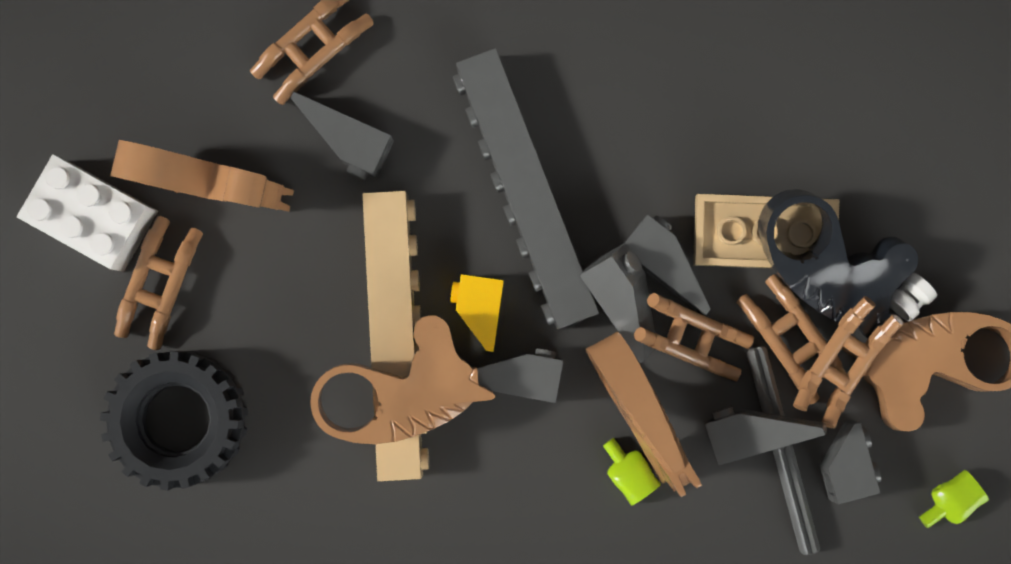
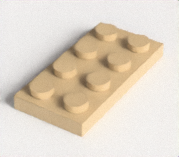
[693,194,839,269]

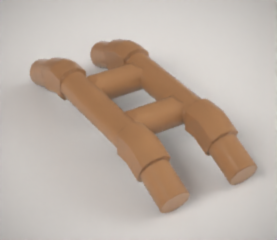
[250,0,374,105]
[114,216,203,350]
[736,274,847,404]
[634,293,754,382]
[793,296,904,428]

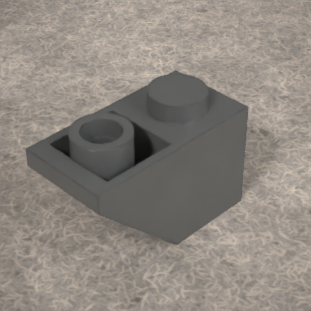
[819,420,881,504]

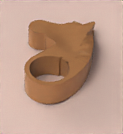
[110,140,294,212]
[842,312,1011,431]
[310,315,495,444]
[586,331,702,497]

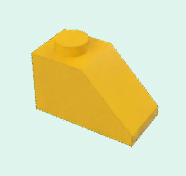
[450,274,504,352]

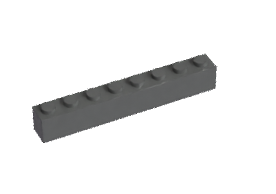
[452,48,599,329]

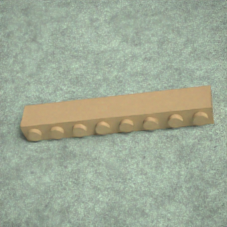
[363,191,429,481]

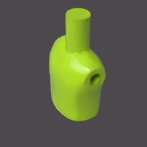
[603,438,661,506]
[919,470,989,528]

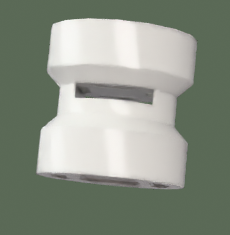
[890,272,937,321]

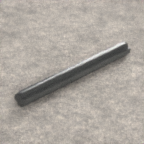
[747,346,820,555]

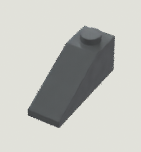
[291,92,394,180]
[625,214,711,315]
[580,243,655,363]
[477,348,563,403]
[705,406,827,465]

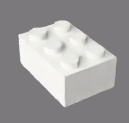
[17,154,158,272]

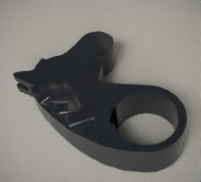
[758,189,918,339]

